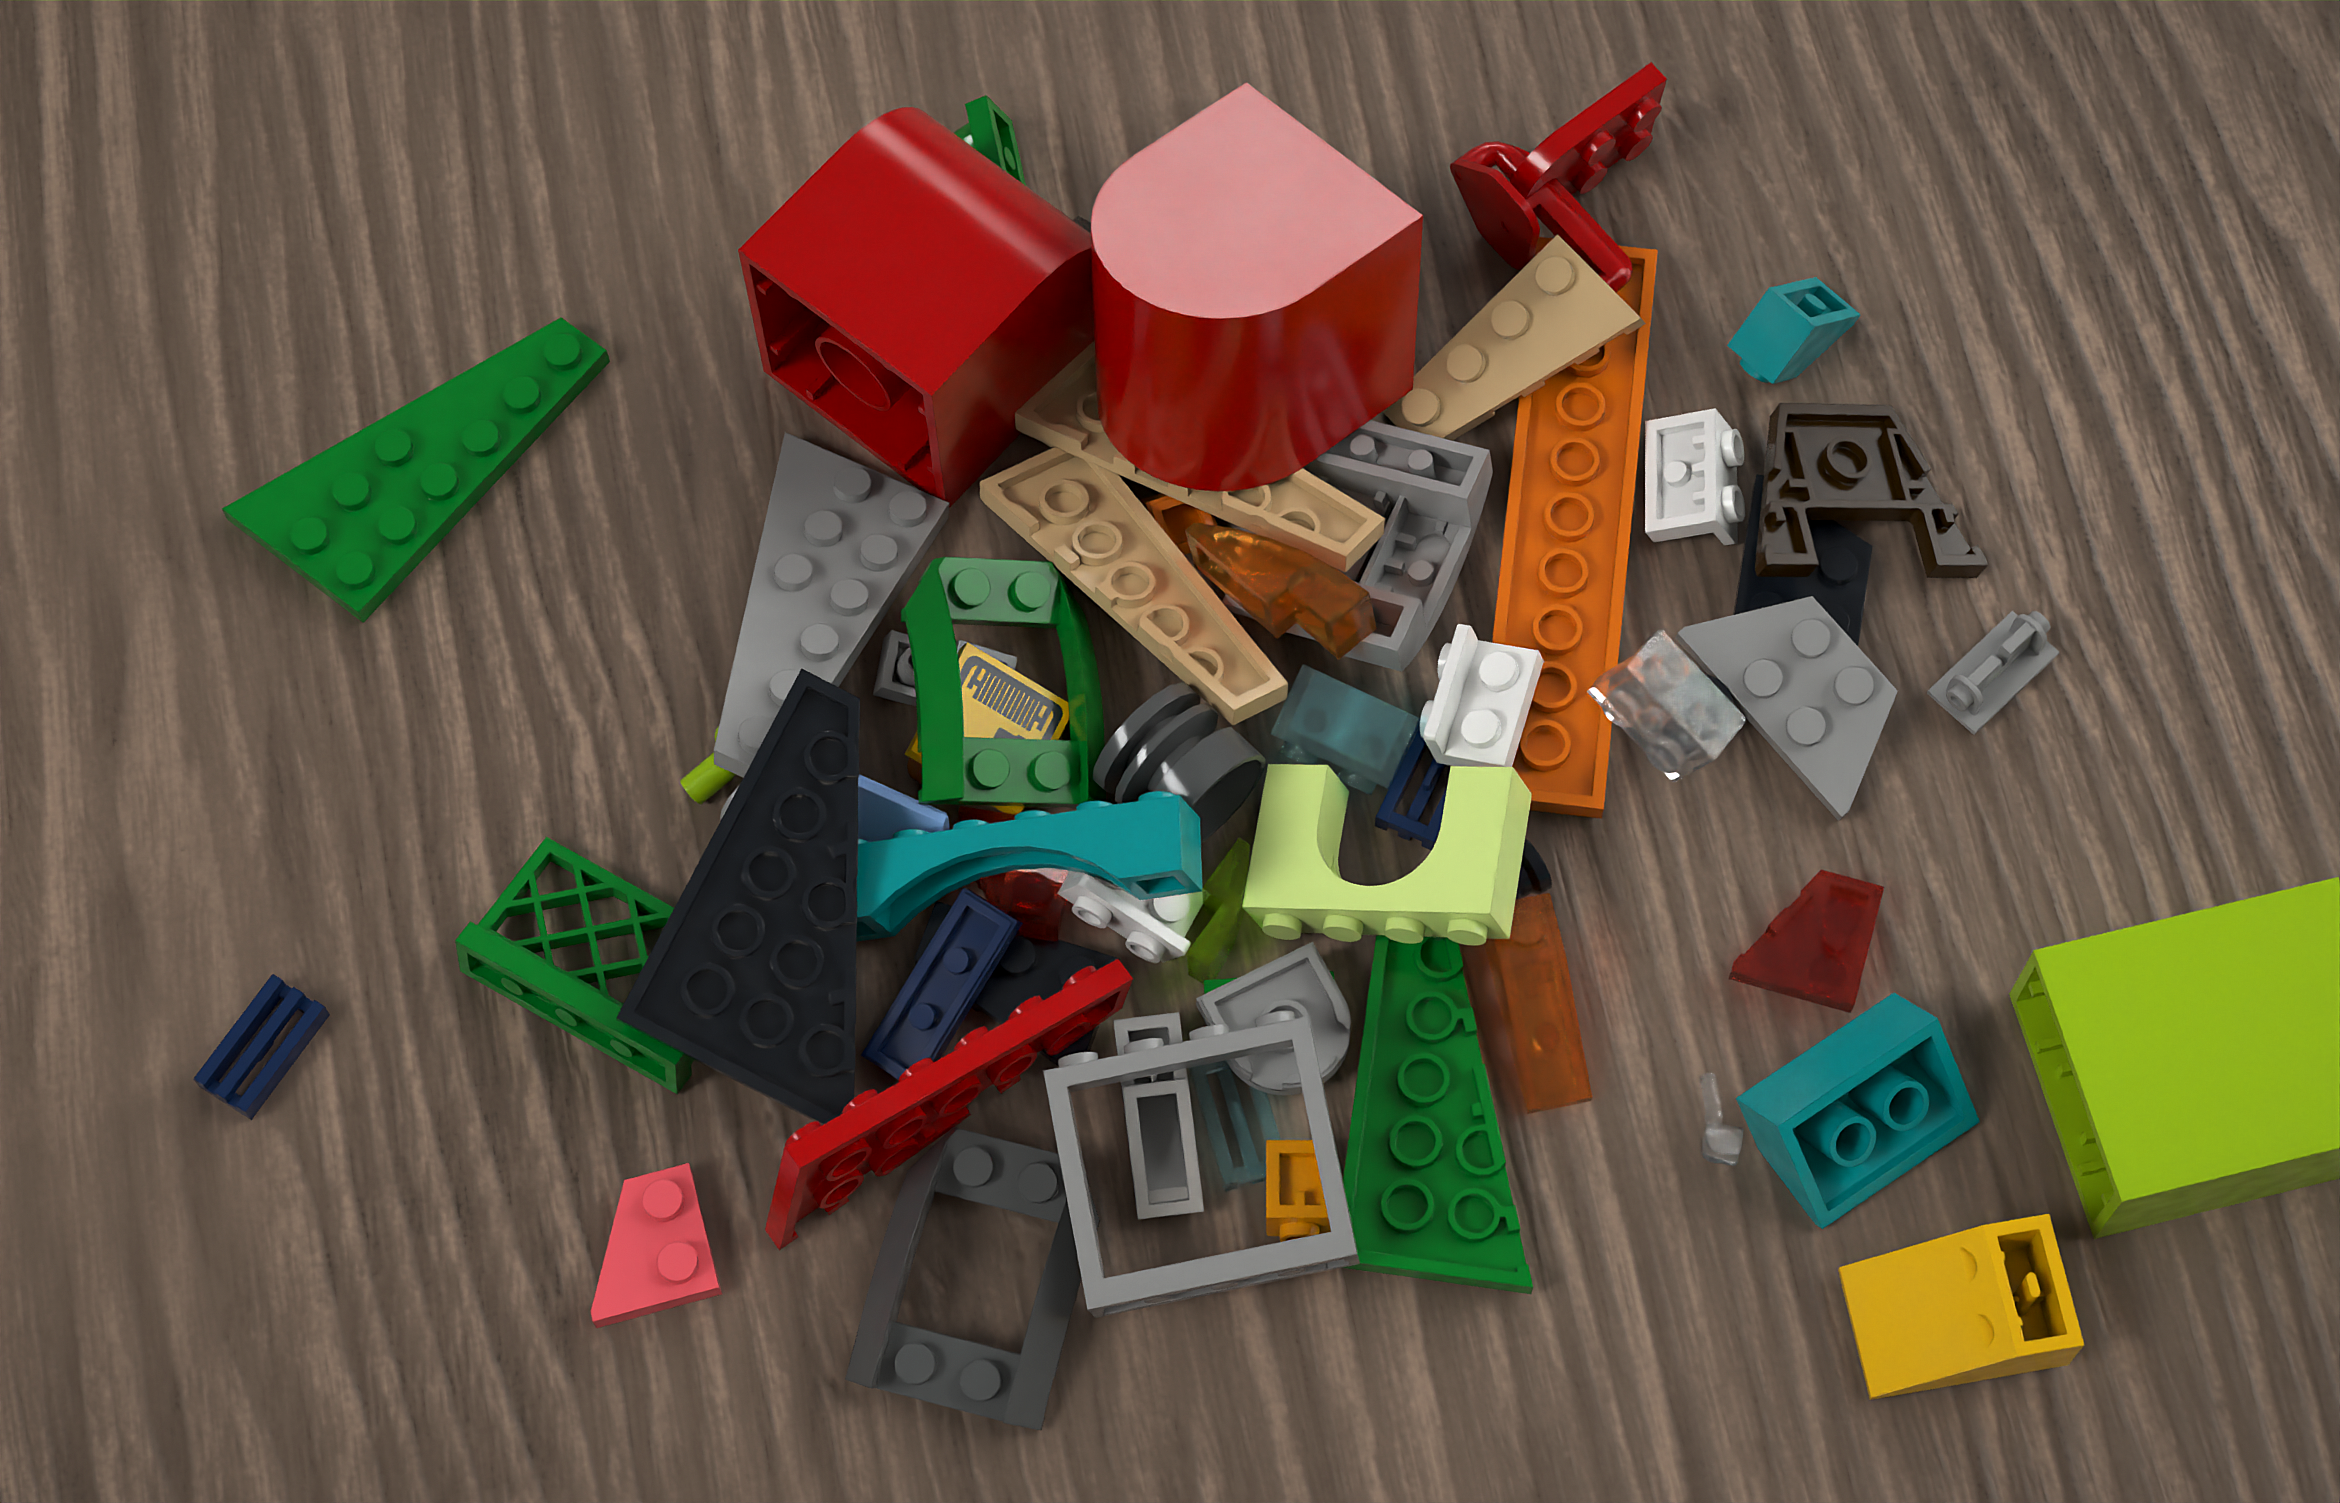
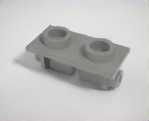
[1927,611,2059,735]

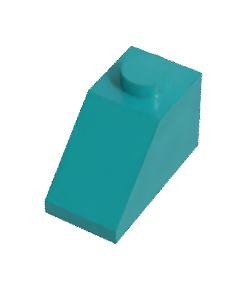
[1727,277,1861,384]

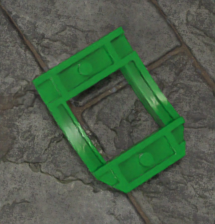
[901,557,1106,808]

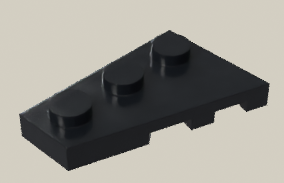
[914,901,1120,1067]

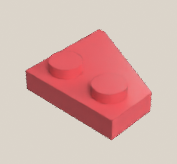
[591,1163,722,1328]

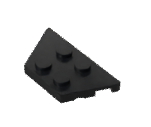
[1733,474,1873,646]

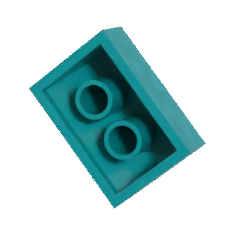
[1736,993,1980,1229]

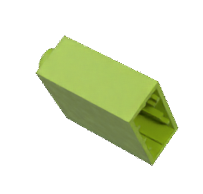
[2009,877,2340,1239]

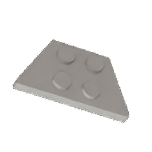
[1675,596,1898,821]

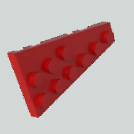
[765,959,1133,1251]

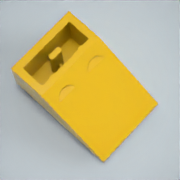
[1838,1214,2084,1400]

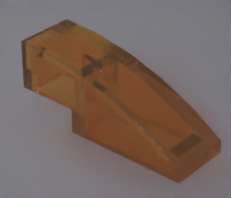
[1185,522,1377,660]

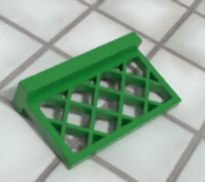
[455,837,694,1095]

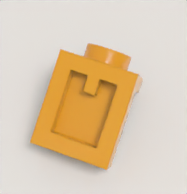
[1266,1140,1331,1242]

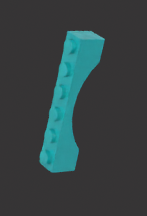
[856,791,1203,942]

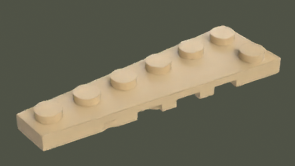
[1015,342,1385,572]
[980,447,1288,725]

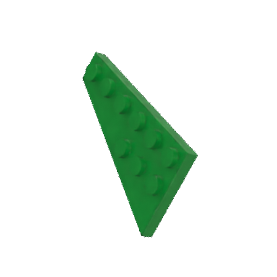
[222,317,610,623]
[1342,935,1533,1294]

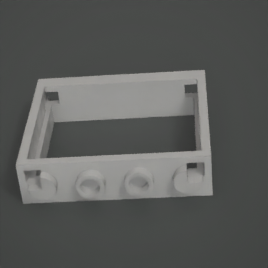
[1043,1011,1360,1318]

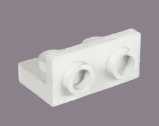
[1645,408,1745,546]
[1420,624,1544,767]
[1057,871,1208,963]

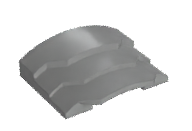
[1221,420,1493,672]

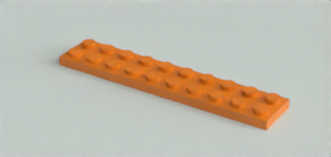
[1492,237,1658,819]

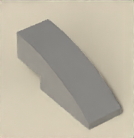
[1113,1012,1204,1220]

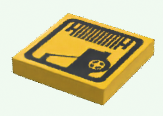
[905,642,1069,818]

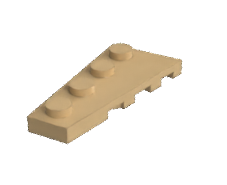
[1382,234,1646,441]

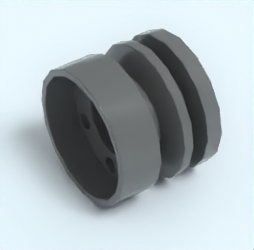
[1093,682,1266,843]

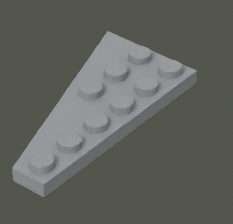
[714,432,949,778]

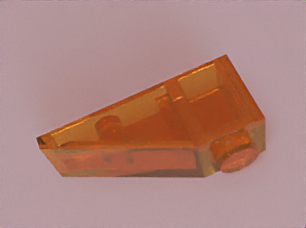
[1484,893,1592,1114]

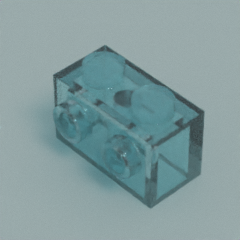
[1270,664,1420,795]

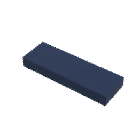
[861,888,1023,1080]

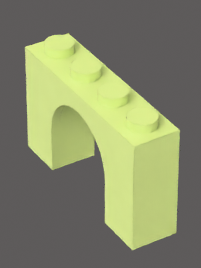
[1242,764,1532,945]

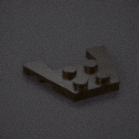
[1755,403,1988,578]

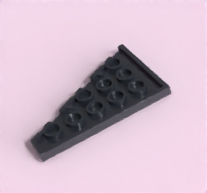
[616,668,860,1125]

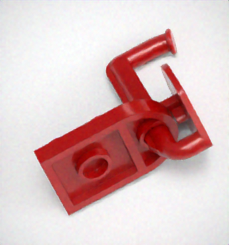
[1450,62,1667,293]

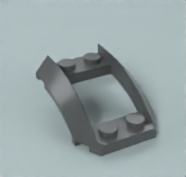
[845,1127,1100,1430]

